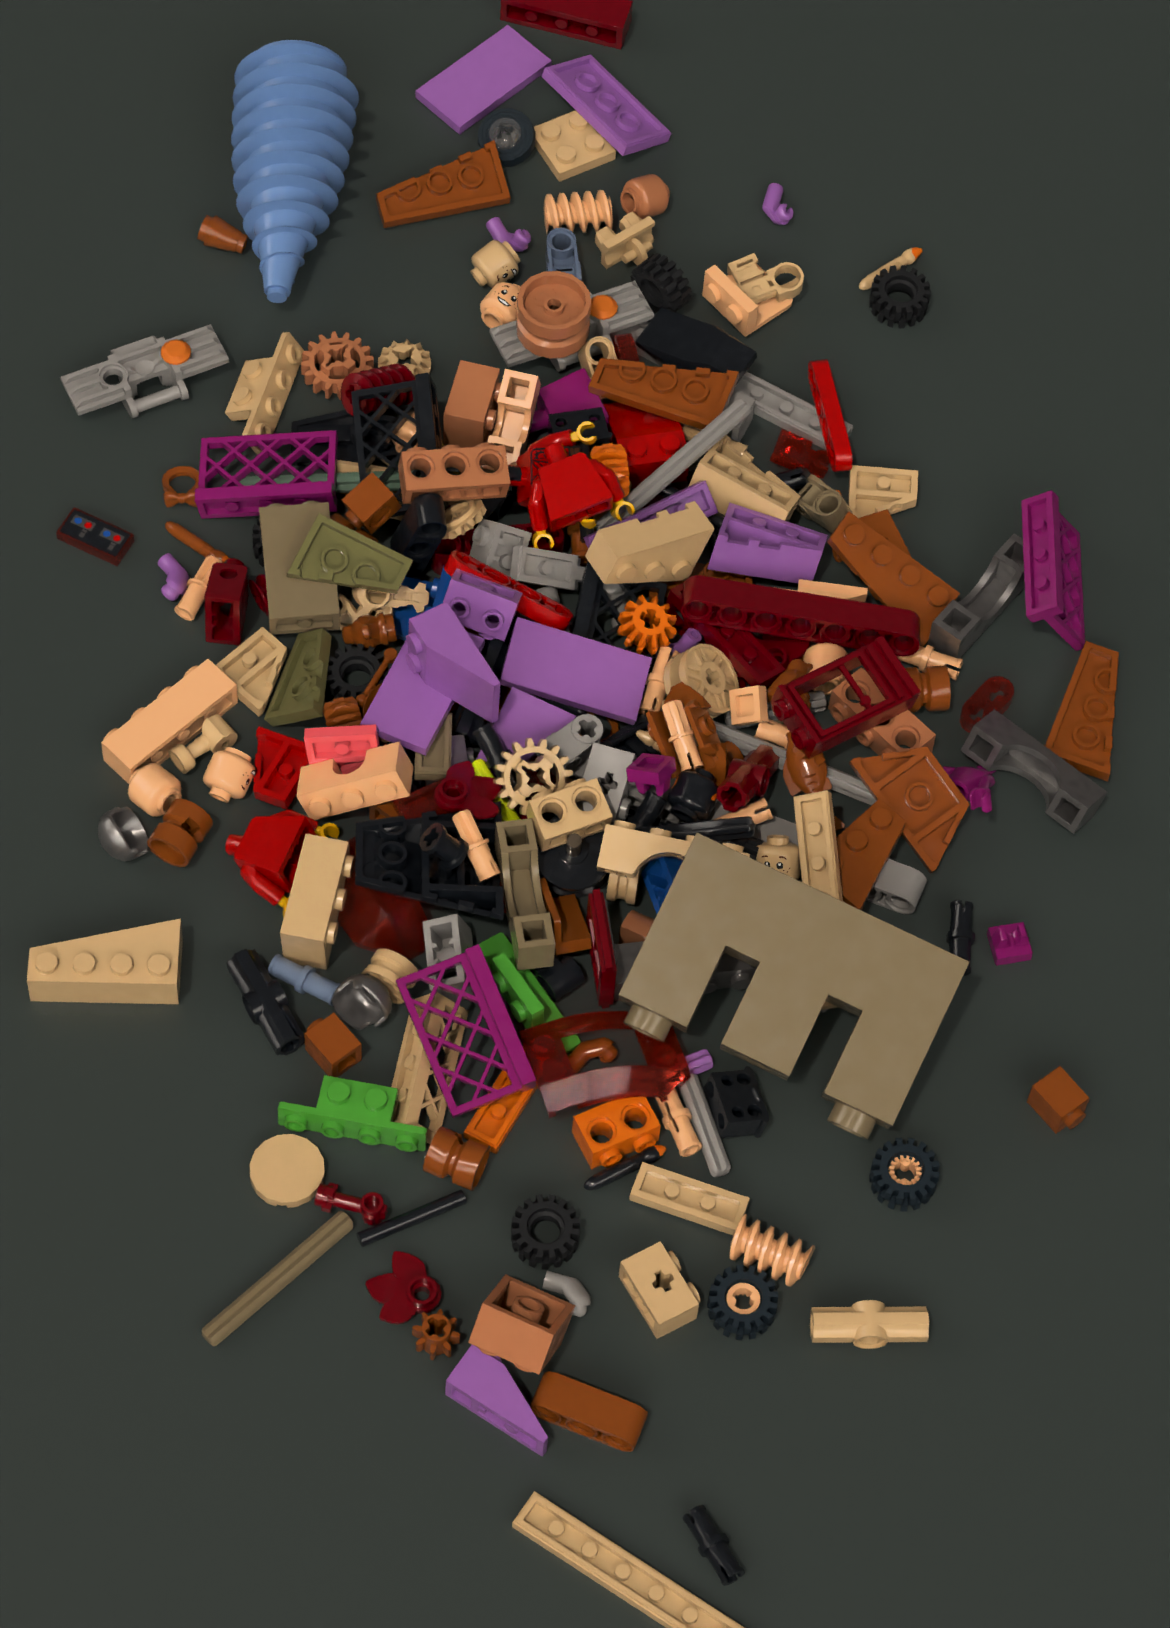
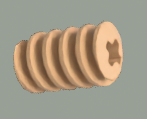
[543,190,613,234]
[730,1214,815,1287]

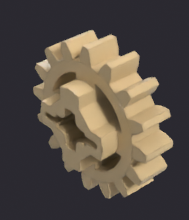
[493,738,573,816]

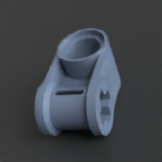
[545,228,582,281]

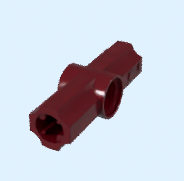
[716,744,780,812]

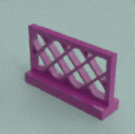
[195,430,338,519]
[1021,490,1085,651]
[396,944,536,1118]

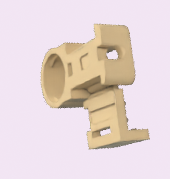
[727,253,804,304]

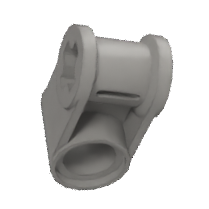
[535,714,603,777]

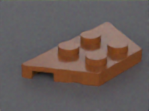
[849,747,970,874]

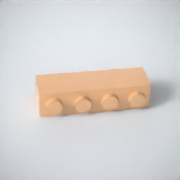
[101,659,238,784]

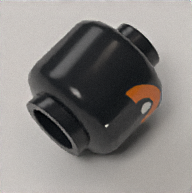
[667,768,718,822]

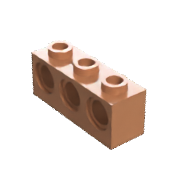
[398,442,510,504]
[828,667,936,755]

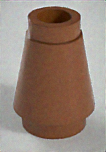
[197,215,249,254]

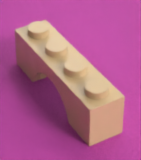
[597,820,750,878]

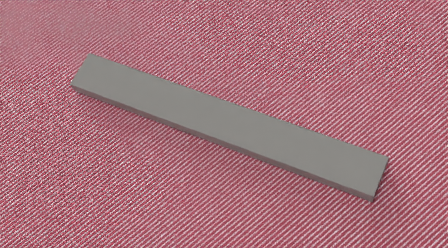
[609,321,853,450]

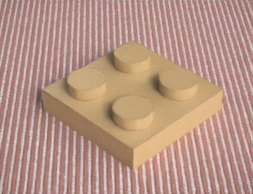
[534,110,616,182]

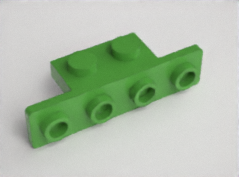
[479,932,581,1062]
[278,1075,427,1152]

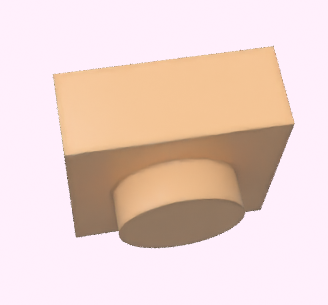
[729,685,769,726]

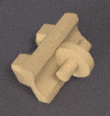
[595,211,655,269]

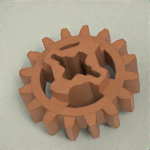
[301,331,374,400]

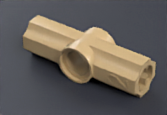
[810,1300,929,1349]

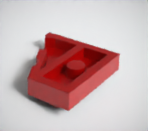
[253,726,309,810]

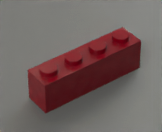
[500,0,633,50]

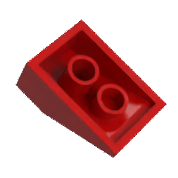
[603,402,689,489]

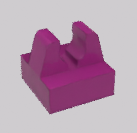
[626,753,676,796]
[987,922,1033,966]

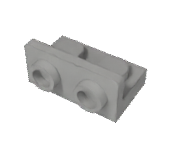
[469,519,532,577]

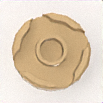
[250,1134,325,1208]

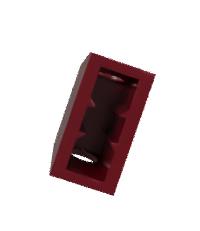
[204,558,249,646]

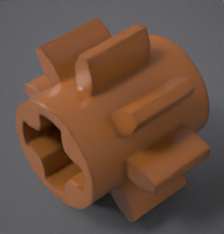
[412,1309,460,1360]

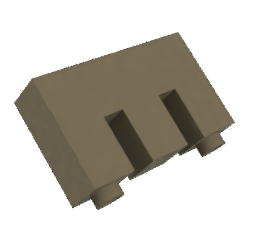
[619,832,969,1140]

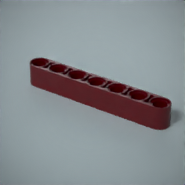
[681,575,920,656]

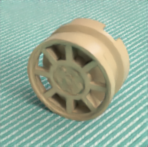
[606,867,642,905]
[361,948,418,1004]

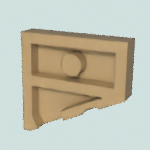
[848,465,918,518]
[216,627,287,717]

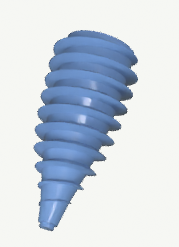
[231,40,359,303]

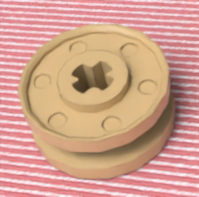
[663,643,739,719]

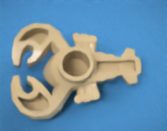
[338,582,429,630]

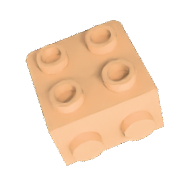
[702,263,793,337]

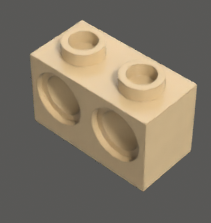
[526,778,613,852]

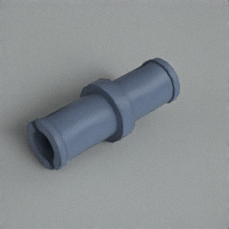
[268,954,341,1006]

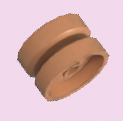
[516,271,591,359]

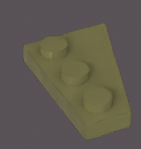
[287,513,413,594]
[264,628,332,727]

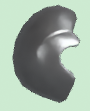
[98,807,149,862]
[331,974,392,1030]

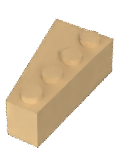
[27,919,183,1004]

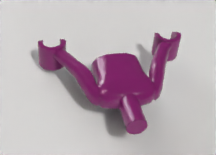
[942,765,997,813]

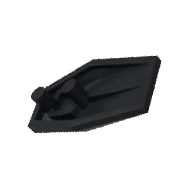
[635,308,757,385]
[291,410,399,466]

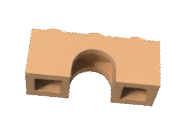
[481,369,541,473]
[296,741,414,820]

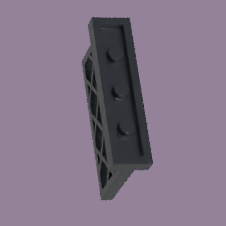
[351,373,449,517]
[571,561,667,714]

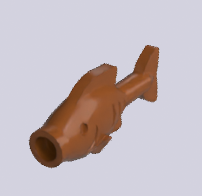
[783,732,845,831]

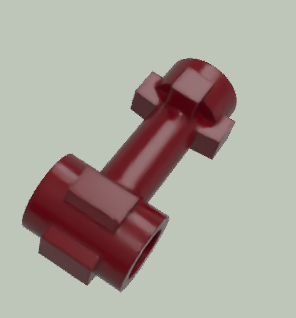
[314,1182,388,1226]

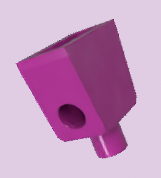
[530,368,609,433]

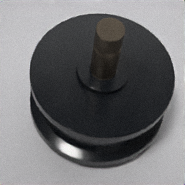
[536,816,610,898]

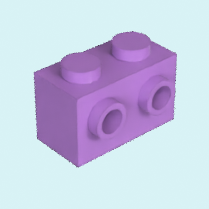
[442,568,523,641]

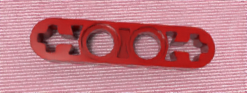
[808,359,852,472]
[444,551,573,631]

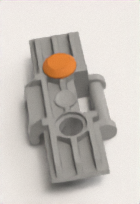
[489,281,654,372]
[60,324,229,419]

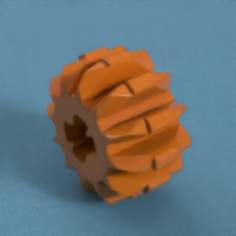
[590,443,630,498]
[617,594,677,656]

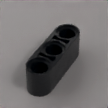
[390,493,447,578]

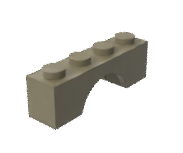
[494,818,556,970]

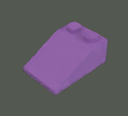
[405,602,500,723]

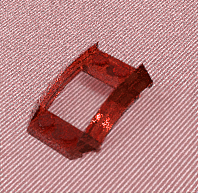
[518,1011,691,1118]

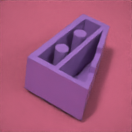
[707,503,828,583]

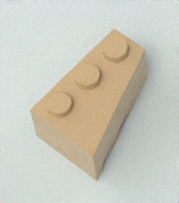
[688,435,801,522]
[585,501,715,584]
[280,834,355,970]

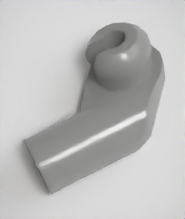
[542,1270,591,1317]

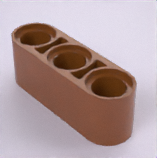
[530,1371,648,1452]

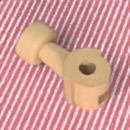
[168,714,238,774]

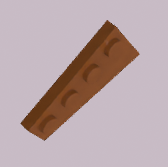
[376,140,511,228]
[588,358,739,430]
[827,512,960,647]
[1045,641,1119,782]

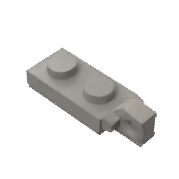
[510,546,585,590]

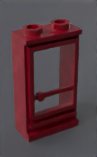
[770,635,921,759]

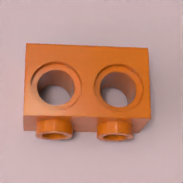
[572,1088,661,1169]

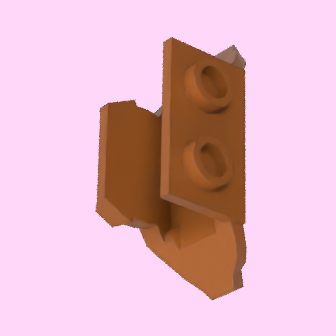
[645,682,727,786]

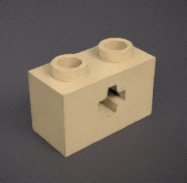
[619,1241,701,1339]

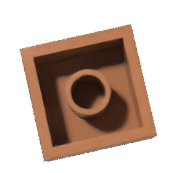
[443,360,501,448]
[468,1274,575,1375]

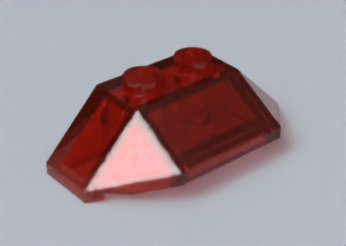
[337,837,428,961]

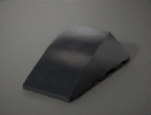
[355,801,504,920]

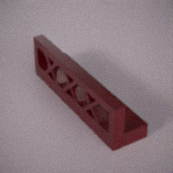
[666,582,786,688]

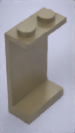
[259,501,340,635]

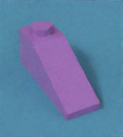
[445,1345,548,1457]

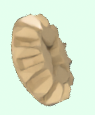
[378,339,431,380]
[443,499,487,539]

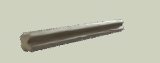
[201,1211,353,1346]

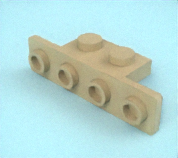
[225,332,304,455]

